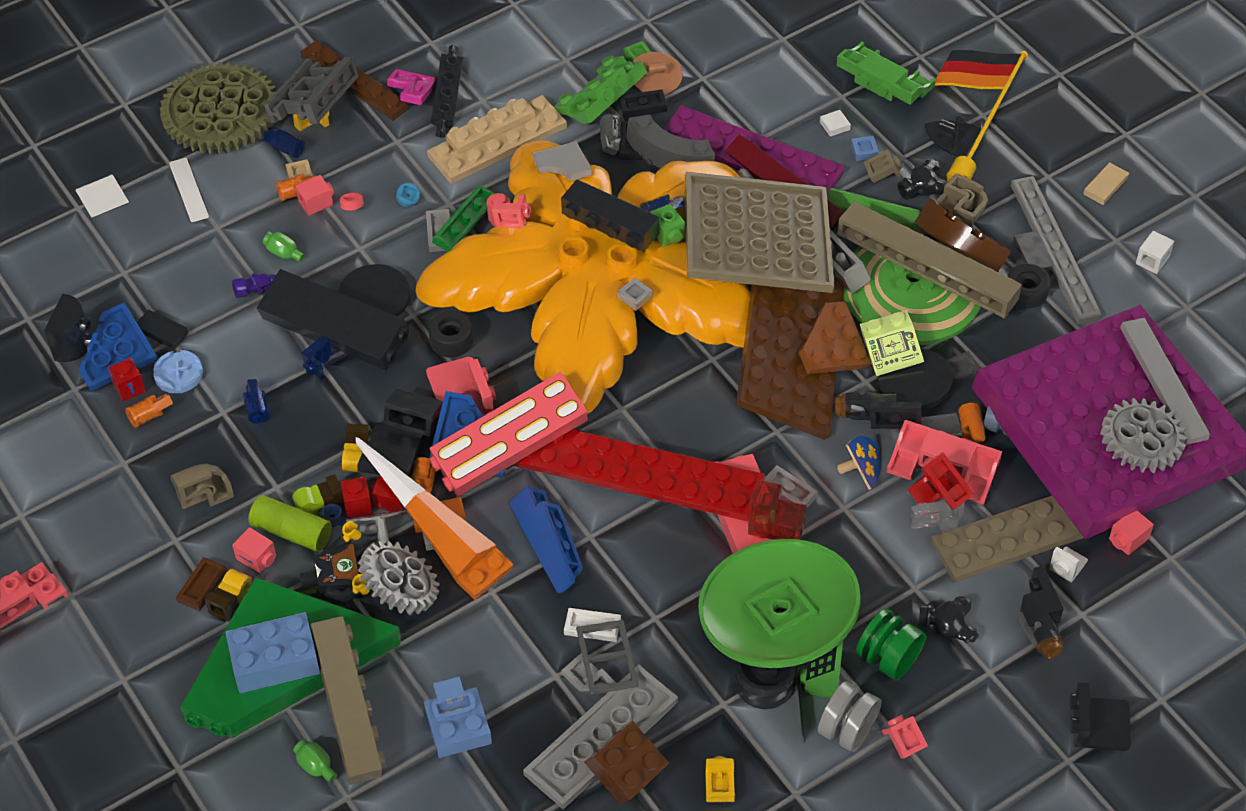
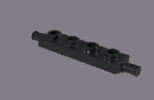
[431,45,463,138]

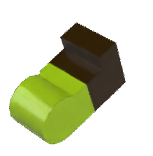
[292,474,345,515]

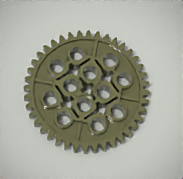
[160,62,276,154]

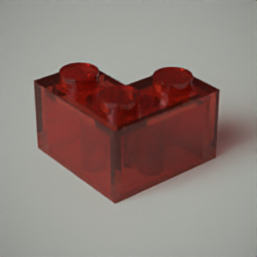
[748,480,807,540]

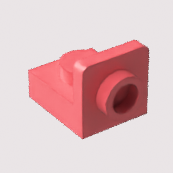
[492,194,531,227]
[882,715,928,759]

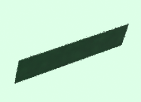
[796,665,805,742]

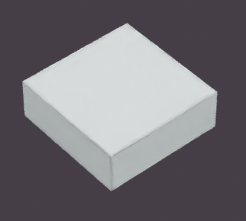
[820,110,851,137]

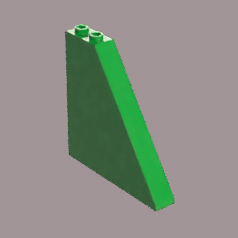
[180,578,401,738]

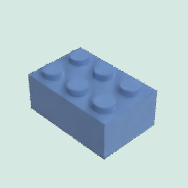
[225,612,320,693]

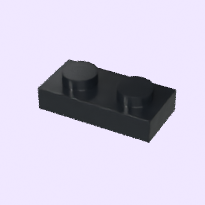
[619,89,667,118]

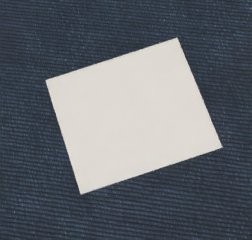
[76,175,129,218]

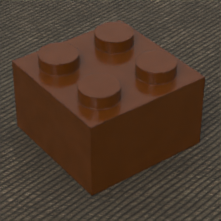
[584,721,669,805]

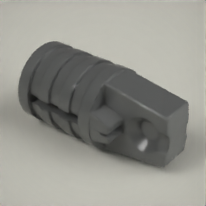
[600,114,621,155]

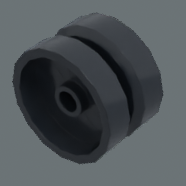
[735,661,796,710]

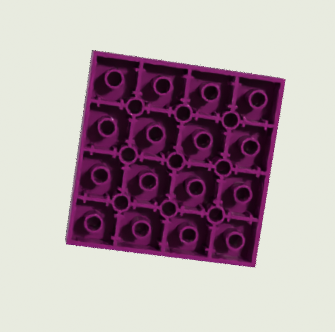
[972,304,1246,540]

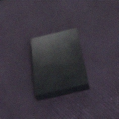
[357,423,425,476]

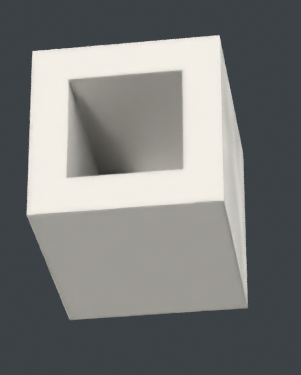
[1136,231,1174,274]

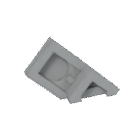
[561,653,616,691]

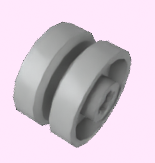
[818,680,882,753]

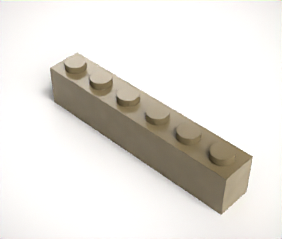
[311,616,386,785]

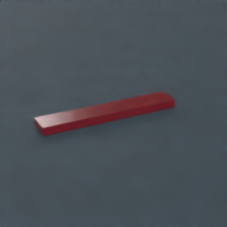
[725,134,844,231]

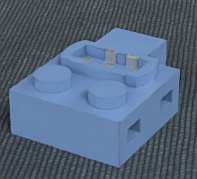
[424,677,492,758]

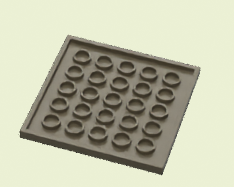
[685,171,834,293]

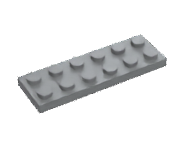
[523,665,678,809]

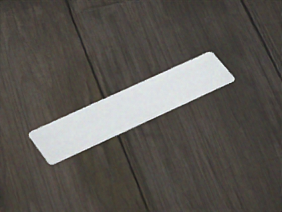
[169,158,209,222]

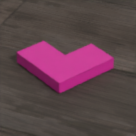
[387,69,437,105]

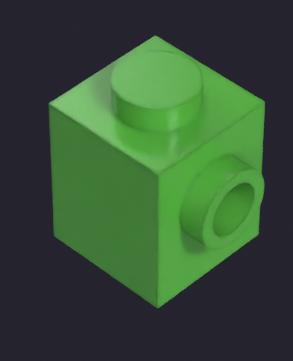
[650,203,685,247]

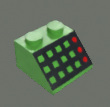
[800,640,843,698]

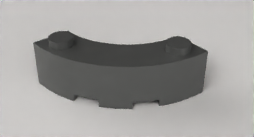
[626,115,715,168]

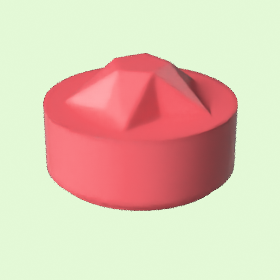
[340,193,364,211]

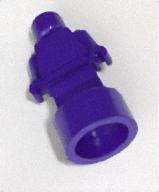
[232,273,276,298]

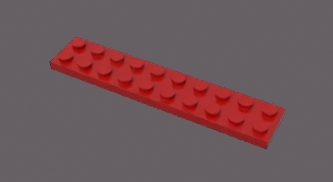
[512,429,765,522]

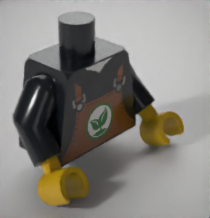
[300,521,370,605]

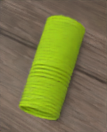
[248,495,332,552]

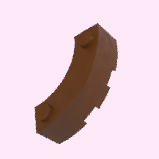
[914,198,1011,272]

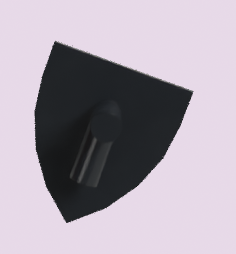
[925,116,982,157]

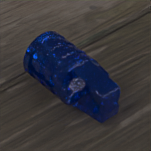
[263,129,305,158]
[640,194,685,212]
[243,379,271,424]

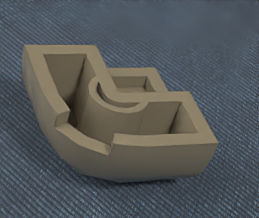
[936,173,988,226]
[170,463,234,509]

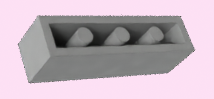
[830,230,871,294]

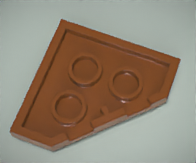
[799,301,872,374]

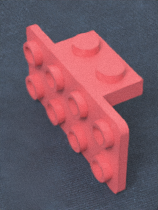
[426,357,496,416]

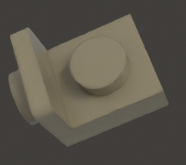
[864,149,903,183]

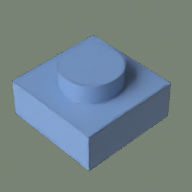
[851,136,879,161]

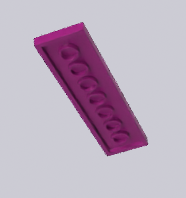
[664,106,845,198]

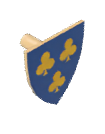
[837,436,881,490]

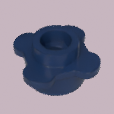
[318,504,346,527]

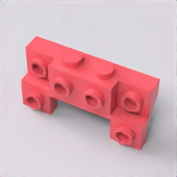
[887,420,1002,505]
[0,562,68,629]

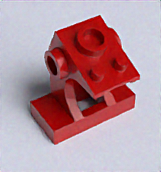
[907,452,974,510]

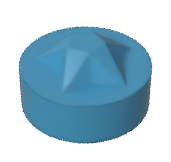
[396,183,420,207]

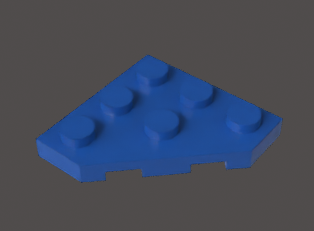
[79,303,157,392]
[429,391,506,478]

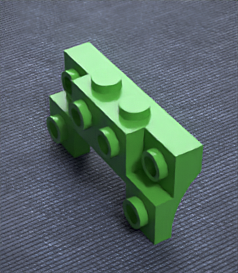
[837,41,936,105]
[554,55,648,124]

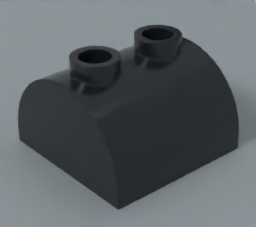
[44,294,93,362]

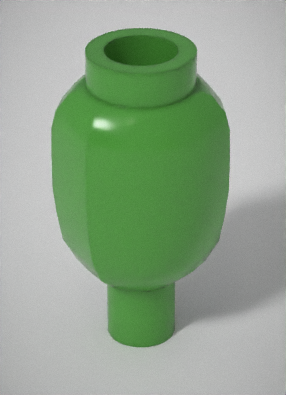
[263,232,304,262]
[293,739,337,782]

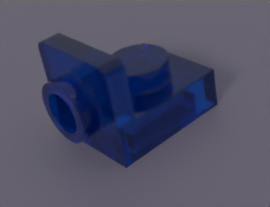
[302,335,333,380]

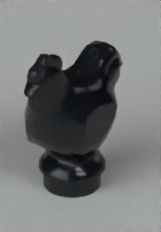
[897,159,947,199]
[918,596,979,644]

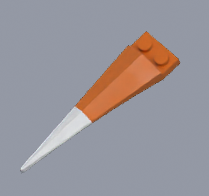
[356,437,514,600]

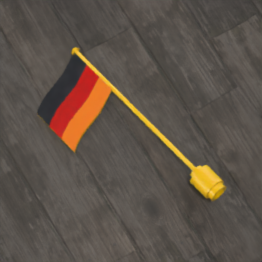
[935,50,1028,183]

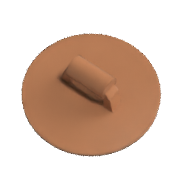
[632,52,682,95]

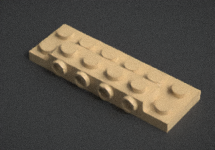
[427,95,567,184]

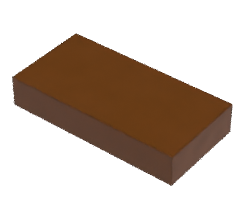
[176,557,227,611]

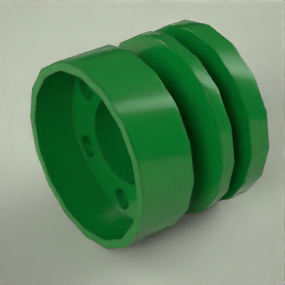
[856,608,926,681]

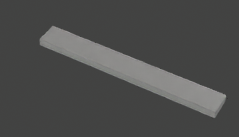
[1011,176,1102,324]

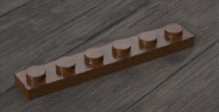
[300,40,409,121]

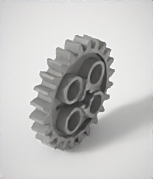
[1100,398,1187,473]
[358,540,439,615]

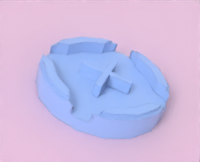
[153,350,203,393]

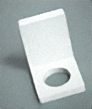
[1049,547,1088,583]

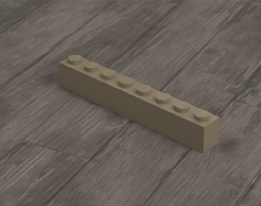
[837,201,1022,318]

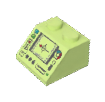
[860,310,924,376]

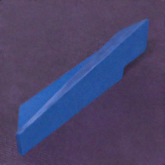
[509,486,583,593]

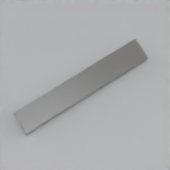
[1120,318,1210,445]

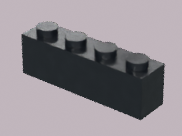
[561,179,659,252]

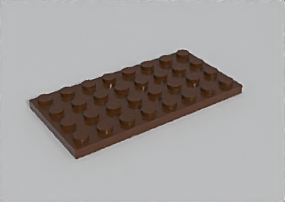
[736,277,844,440]

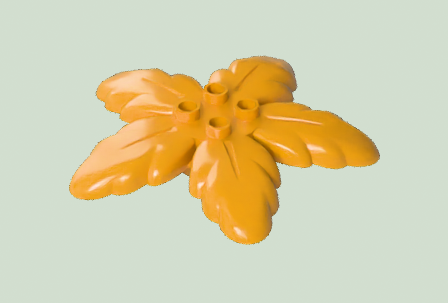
[415,140,751,414]

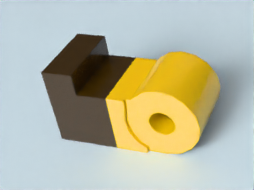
[342,423,371,472]
[205,569,252,622]

